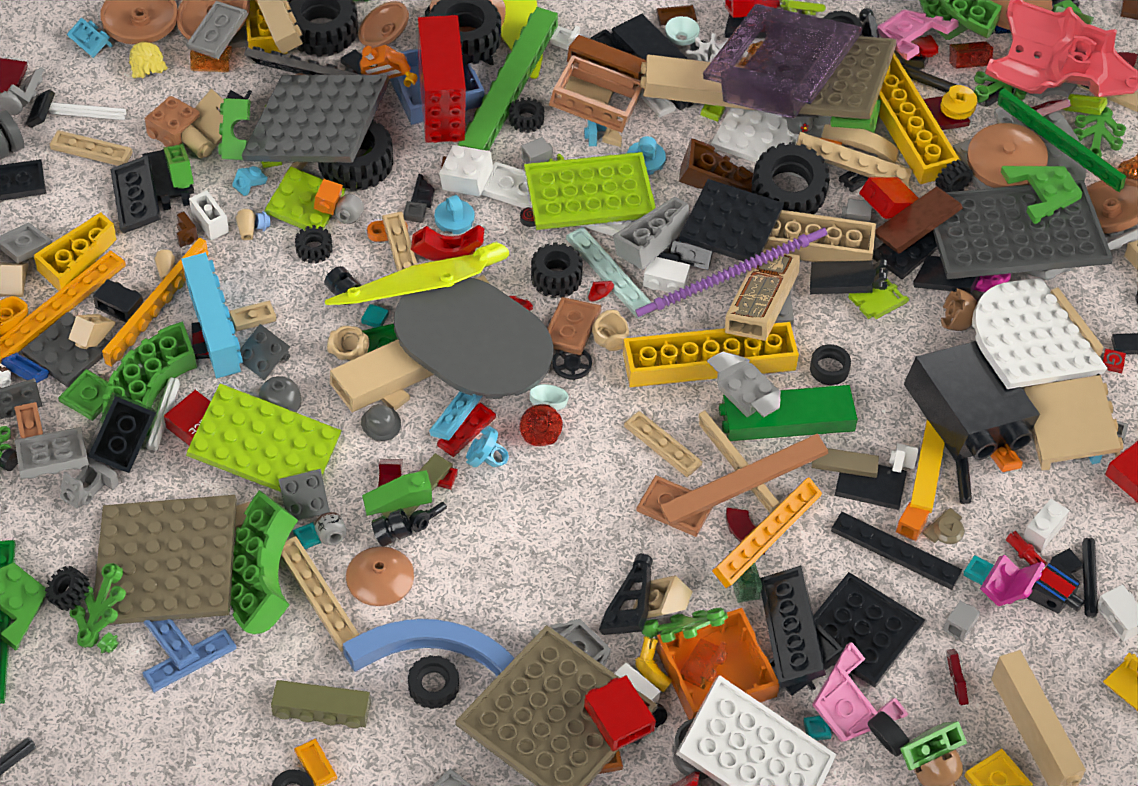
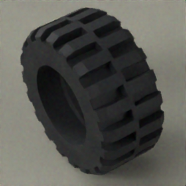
[288,0,358,57]
[428,0,501,65]
[318,119,393,191]
[751,142,830,214]

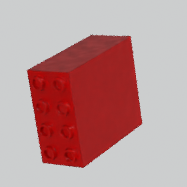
[418,15,466,143]

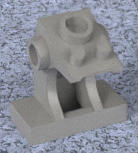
[60,456,119,508]

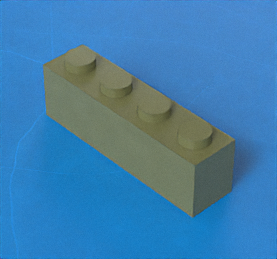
[271,680,371,729]

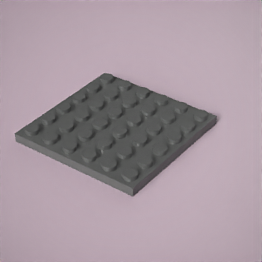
[241,74,390,163]

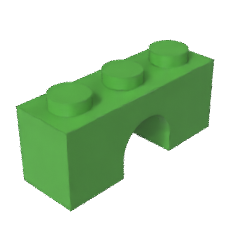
[218,98,251,160]

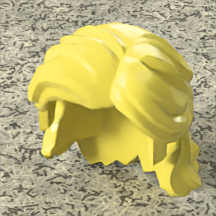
[129,42,168,79]

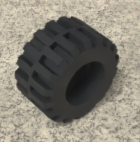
[531,242,583,298]

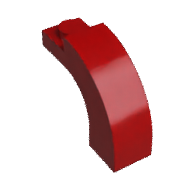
[411,225,485,261]

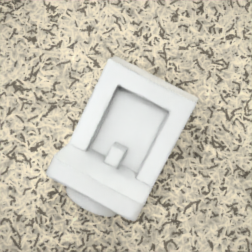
[550,25,581,50]
[889,443,918,473]

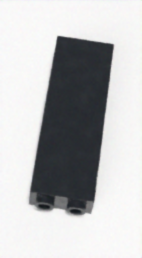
[611,14,694,111]

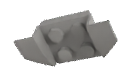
[707,352,781,418]

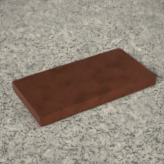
[875,186,963,254]

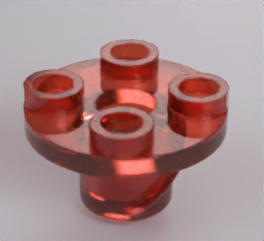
[519,404,563,446]

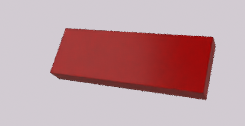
[437,402,496,457]

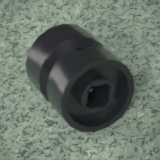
[324,266,362,305]
[371,508,413,547]

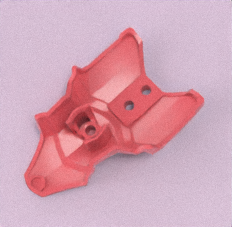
[985,0,1138,97]

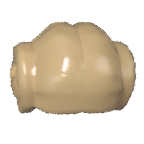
[592,310,629,351]
[327,326,369,361]

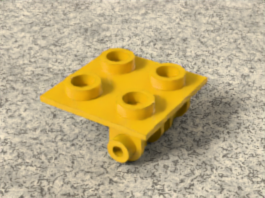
[1103,652,1138,711]

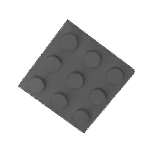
[22,312,110,387]

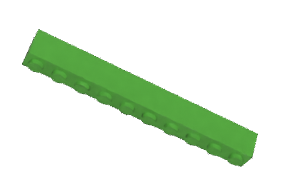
[458,7,558,151]

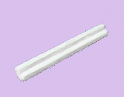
[49,102,127,120]
[146,377,180,451]

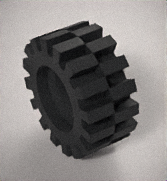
[509,97,545,133]
[935,160,973,192]
[295,225,333,264]
[45,566,90,611]

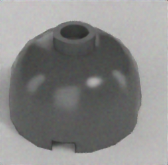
[258,376,302,413]

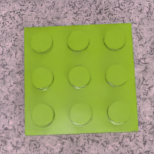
[265,166,345,230]

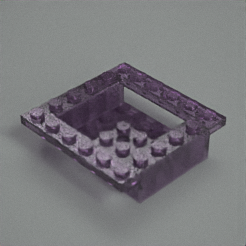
[703,4,862,119]

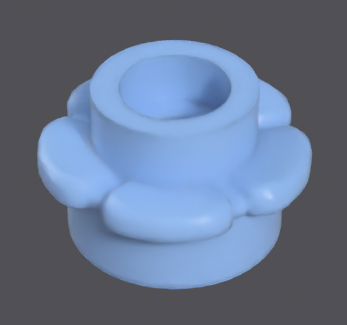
[255,211,270,231]

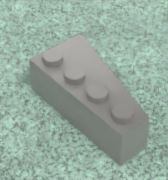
[613,197,690,270]

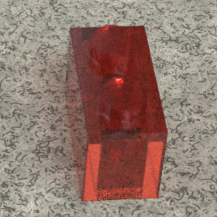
[949,41,993,69]

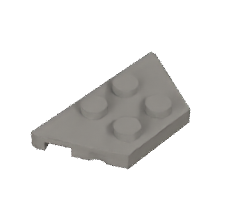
[531,619,611,666]

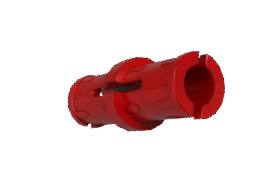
[1006,531,1047,567]

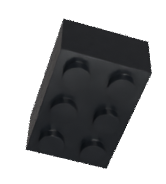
[86,392,156,473]

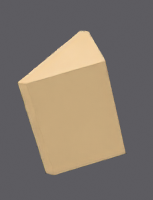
[0,262,29,297]

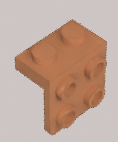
[145,96,200,147]

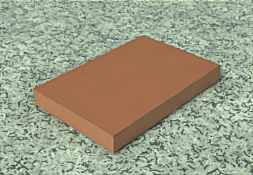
[547,297,601,355]
[636,475,713,537]

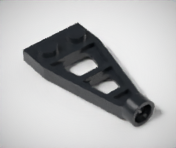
[599,553,653,635]

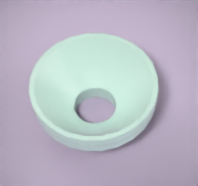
[665,16,700,46]
[530,384,569,414]

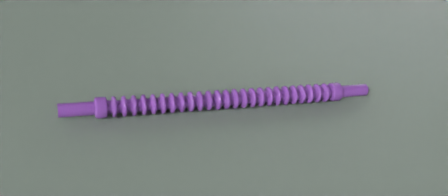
[635,227,828,317]

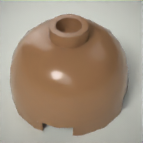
[941,289,977,331]
[913,749,963,786]

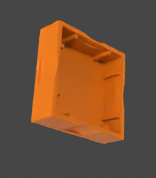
[656,608,780,720]

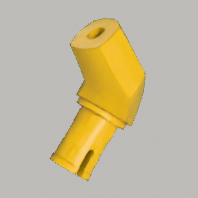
[635,636,672,692]

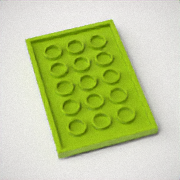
[524,152,656,230]
[186,383,342,492]

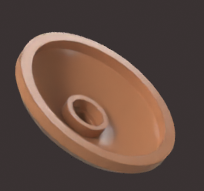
[358,1,409,48]
[346,546,414,606]

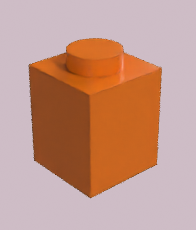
[314,179,343,215]
[896,502,930,541]

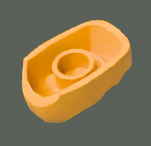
[0,296,28,337]

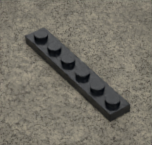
[831,511,963,590]

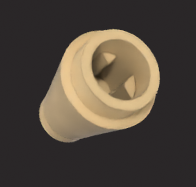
[236,209,256,241]
[154,250,175,281]

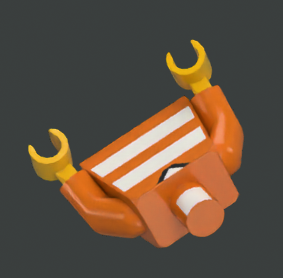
[360,45,418,88]

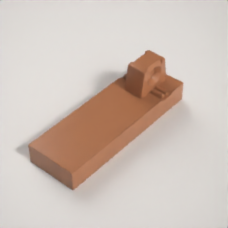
[14,402,43,439]

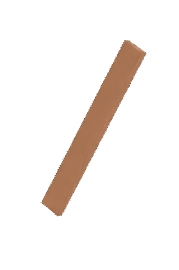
[660,433,828,526]

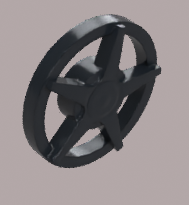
[552,350,592,381]

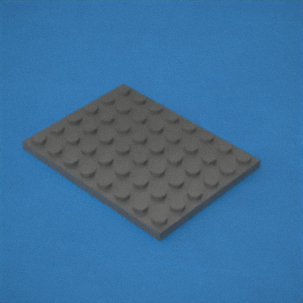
[924,180,1113,279]

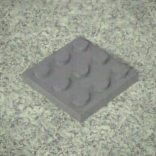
[15,427,89,479]

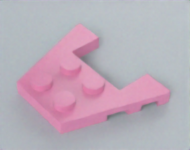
[878,10,959,60]
[812,642,908,742]

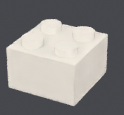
[439,145,493,197]

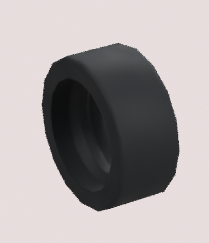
[810,344,851,385]
[867,711,910,757]

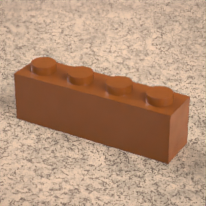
[567,35,646,86]

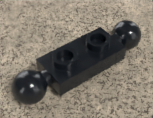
[859,8,879,38]

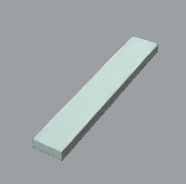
[566,227,652,319]

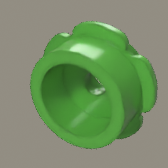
[97,632,119,654]

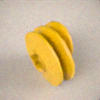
[940,85,977,120]

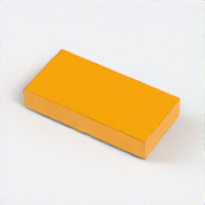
[294,738,337,786]

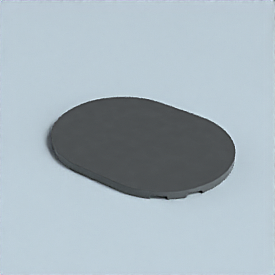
[394,277,553,399]

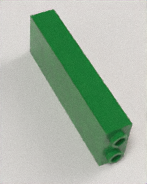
[718,385,858,441]

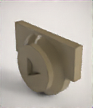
[923,508,965,544]

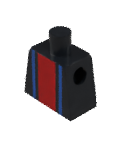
[1027,559,1085,614]

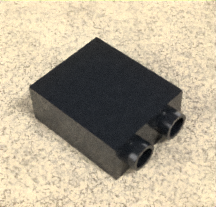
[904,341,1040,461]

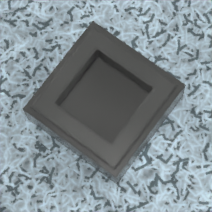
[403,201,427,223]

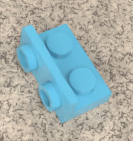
[66,17,113,58]

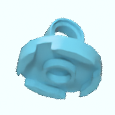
[627,136,666,175]
[434,195,475,234]
[466,426,509,467]

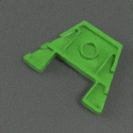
[1001,166,1083,224]
[0,563,47,651]

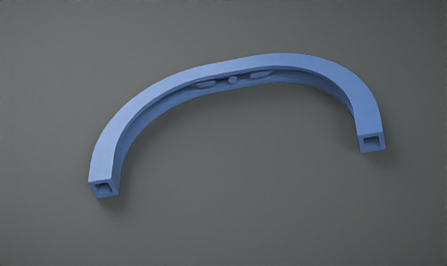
[343,619,515,676]

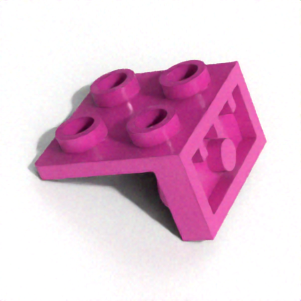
[980,554,1045,606]

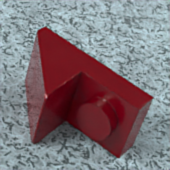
[378,459,403,487]

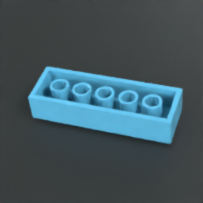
[181,252,243,379]

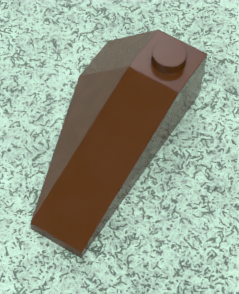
[679,138,753,193]

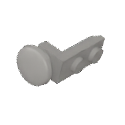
[0,67,44,116]

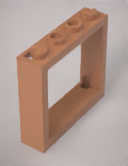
[549,55,643,133]

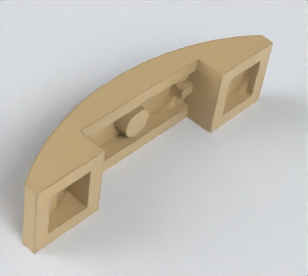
[821,124,899,164]

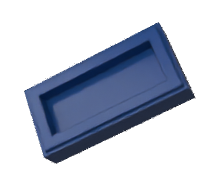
[1,353,49,383]

